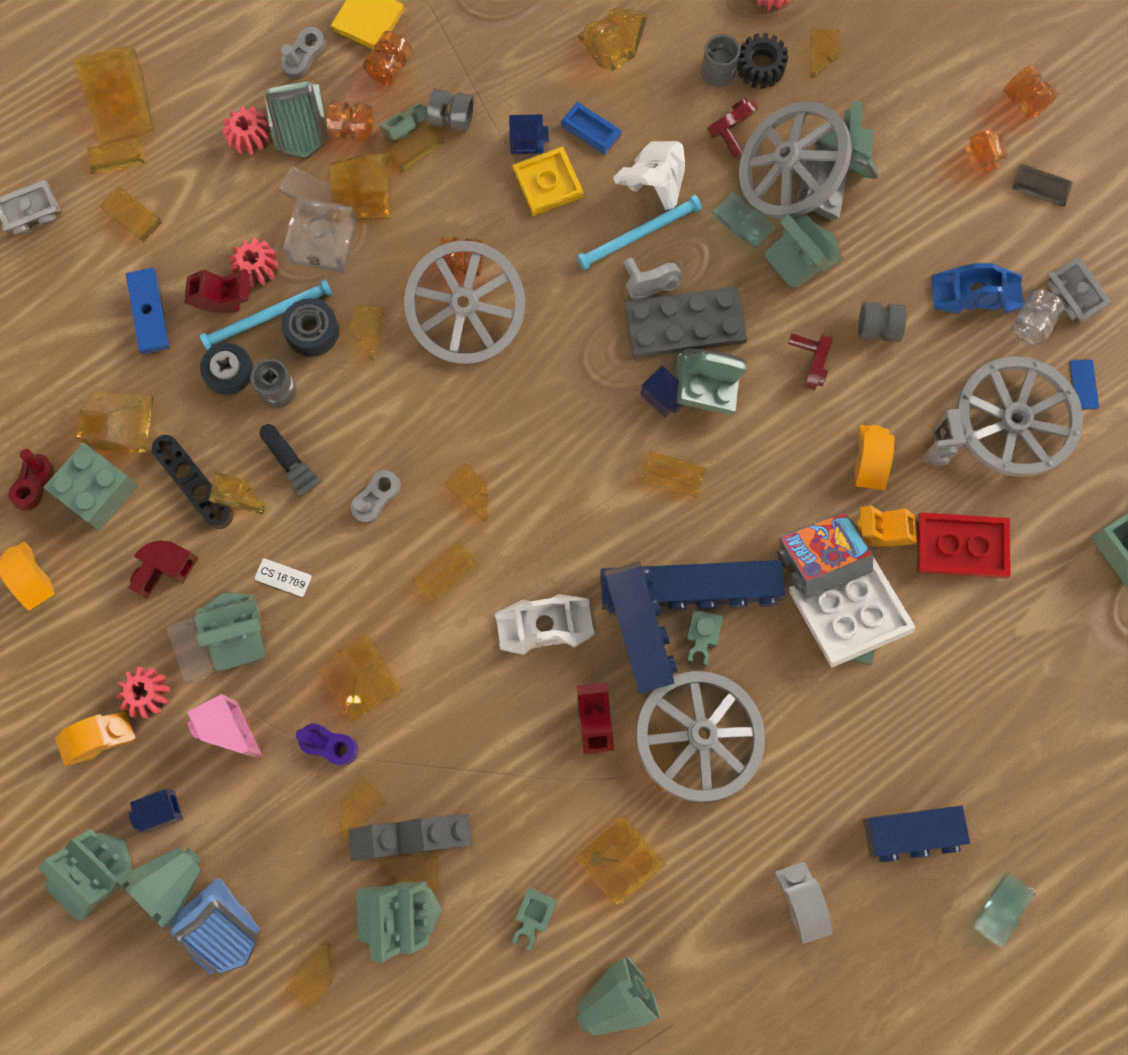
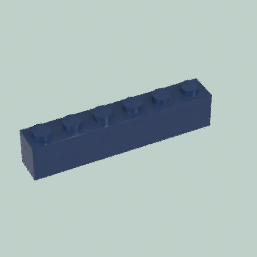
[600,560,785,614]

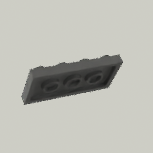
[624,286,747,359]

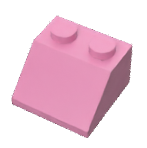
[187,694,262,758]

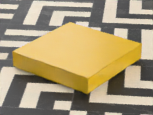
[331,0,405,52]
[512,146,584,217]

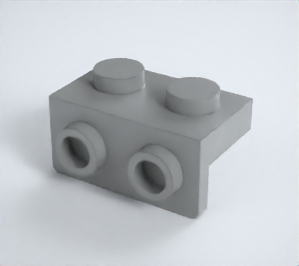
[797,161,848,221]
[0,180,62,236]
[1046,256,1112,324]
[921,409,967,466]

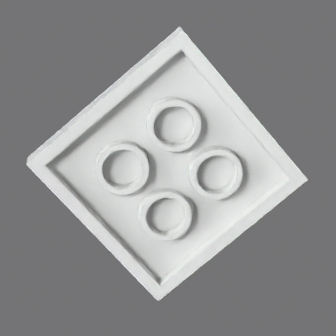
[789,557,916,668]

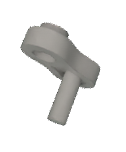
[281,27,326,79]
[624,258,683,300]
[351,470,401,523]

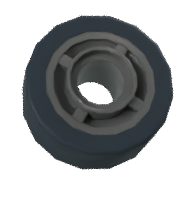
[282,298,339,356]

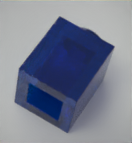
[509,114,549,154]
[640,366,684,418]
[129,789,184,833]

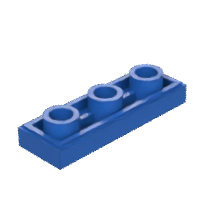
[125,267,170,355]

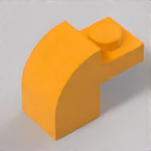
[854,425,894,491]
[857,505,917,547]
[0,541,55,611]
[55,711,136,766]

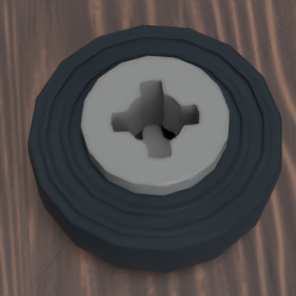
[200,342,253,395]

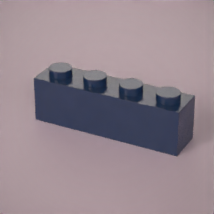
[604,561,678,693]

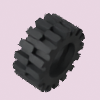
[737,33,788,89]

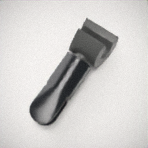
[259,424,322,498]

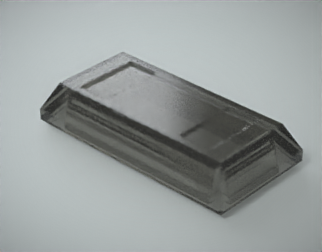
[1011,164,1074,207]

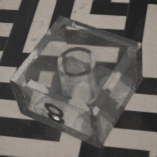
[283,197,357,273]

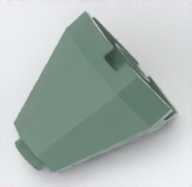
[118,847,202,931]
[576,956,661,1036]

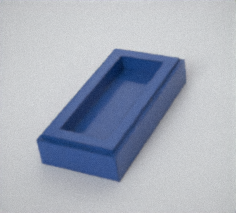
[561,101,622,155]

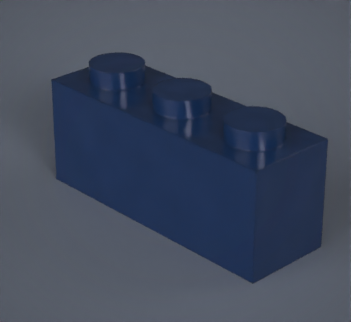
[863,805,970,862]

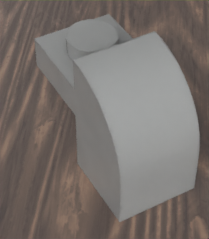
[775,862,833,944]

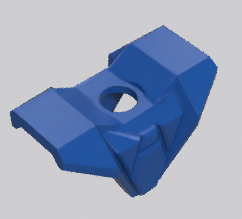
[932,263,1025,314]

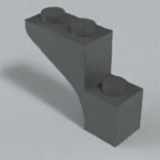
[348,814,472,861]

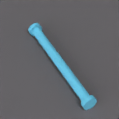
[577,195,702,270]
[200,279,333,351]

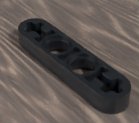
[152,435,233,529]

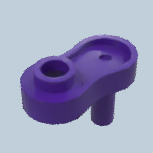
[296,723,358,766]

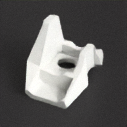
[613,141,685,210]
[495,594,595,655]

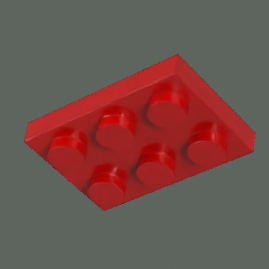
[917,512,1011,579]

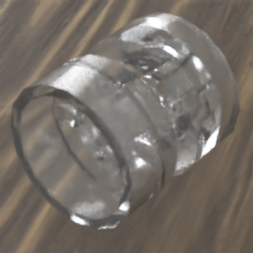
[1011,290,1065,345]

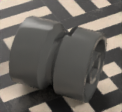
[701,34,741,87]
[427,88,474,132]
[858,301,907,342]
[250,358,297,408]

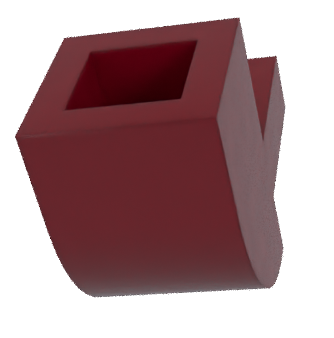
[184,269,251,313]
[128,540,198,599]
[576,682,614,754]

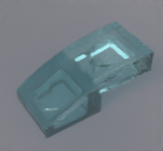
[712,191,776,248]
[974,871,1036,947]

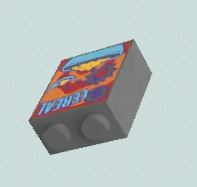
[777,511,874,599]

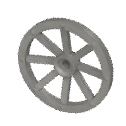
[739,101,852,219]
[404,241,526,364]
[956,356,1083,477]
[635,671,765,802]

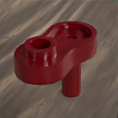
[707,98,759,158]
[788,333,833,390]
[8,449,55,511]

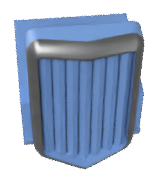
[170,878,261,974]

